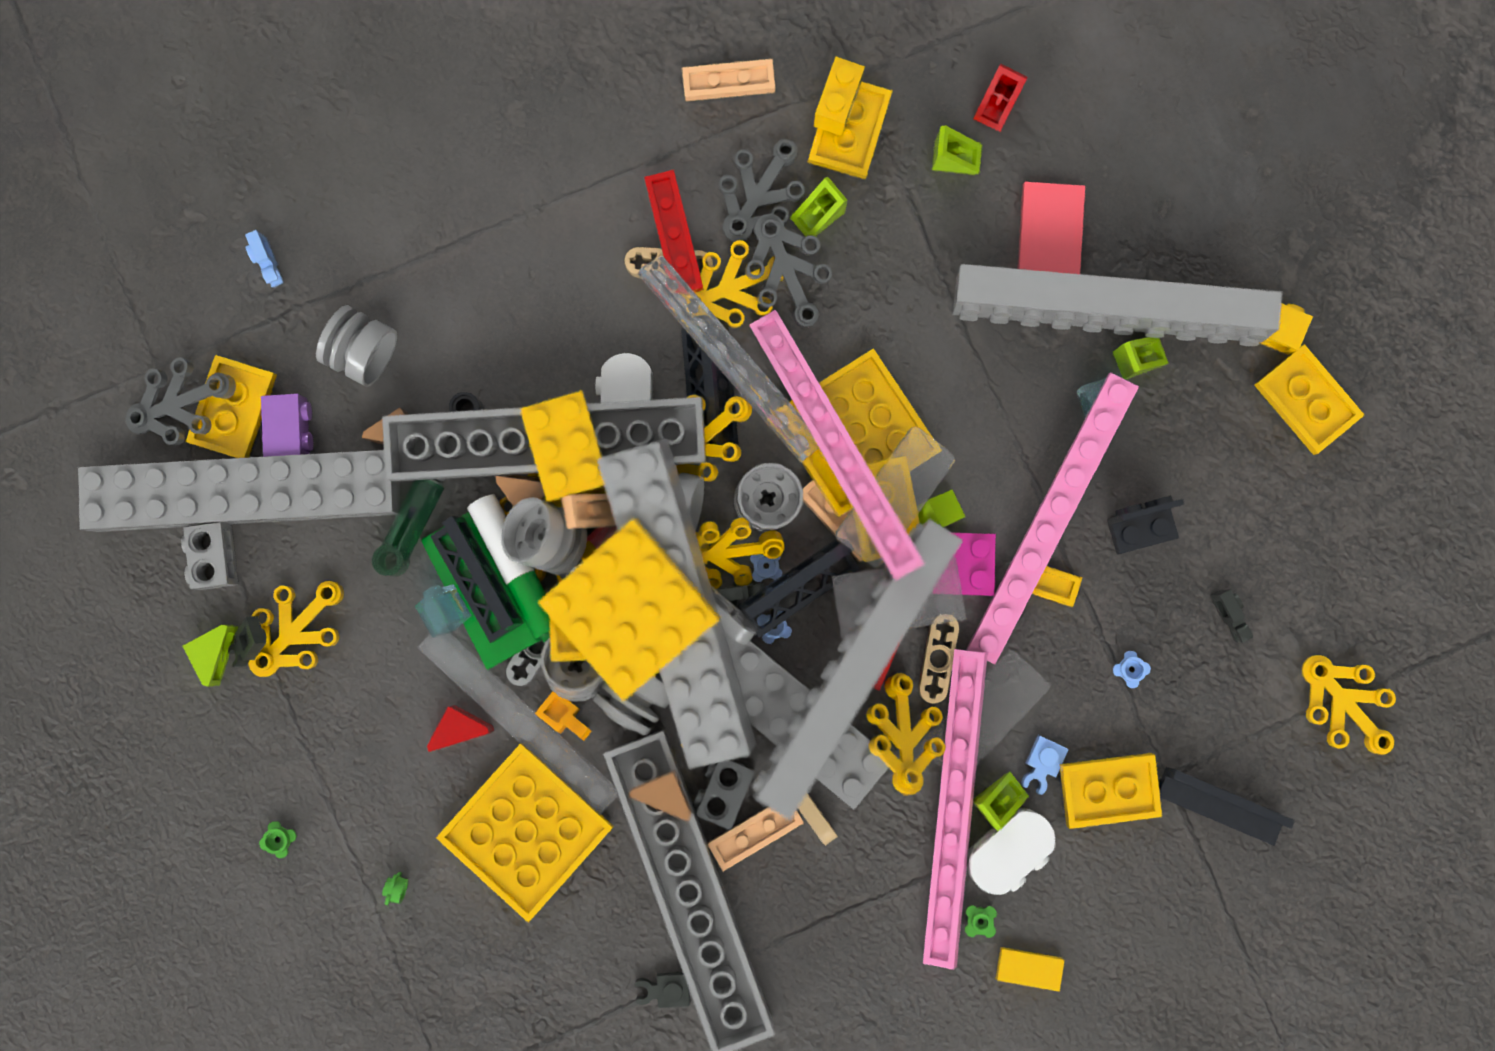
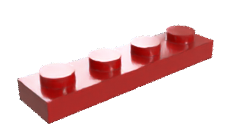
[644,170,704,297]

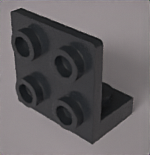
[1107,495,1185,555]

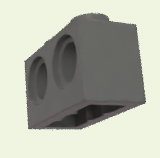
[693,759,755,830]

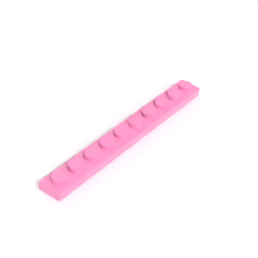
[750,310,924,580]
[966,373,1139,664]
[923,649,988,970]

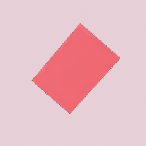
[1018,182,1085,274]

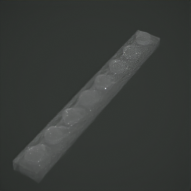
[638,256,819,463]
[417,625,618,814]

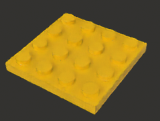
[770,348,941,517]
[538,518,721,701]
[436,743,614,923]

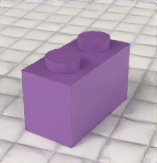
[261,394,313,457]

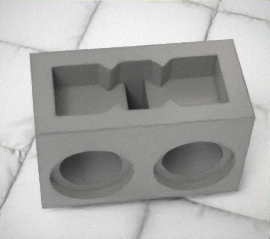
[181,522,238,590]

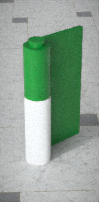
[421,494,550,670]

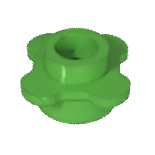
[259,821,297,858]
[382,872,409,906]
[965,905,997,938]

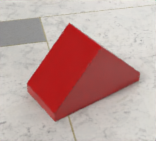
[973,63,1028,132]
[427,705,494,752]

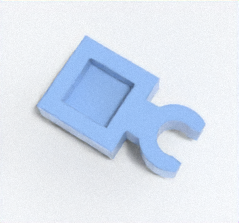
[245,230,284,288]
[1021,735,1069,795]

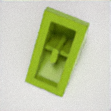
[932,125,982,175]
[790,177,848,241]
[1113,337,1169,380]
[916,490,966,527]
[183,625,238,687]
[973,772,1029,831]

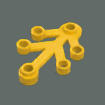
[680,240,784,328]
[675,395,752,482]
[696,518,785,589]
[248,581,344,677]
[1302,655,1396,755]
[866,673,945,795]

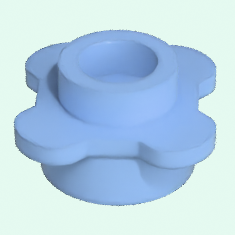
[750,554,782,582]
[757,610,792,644]
[1113,651,1151,688]

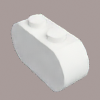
[595,353,653,403]
[966,808,1055,895]

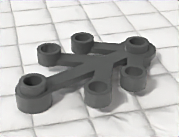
[719,139,805,242]
[745,214,832,328]
[126,358,236,446]

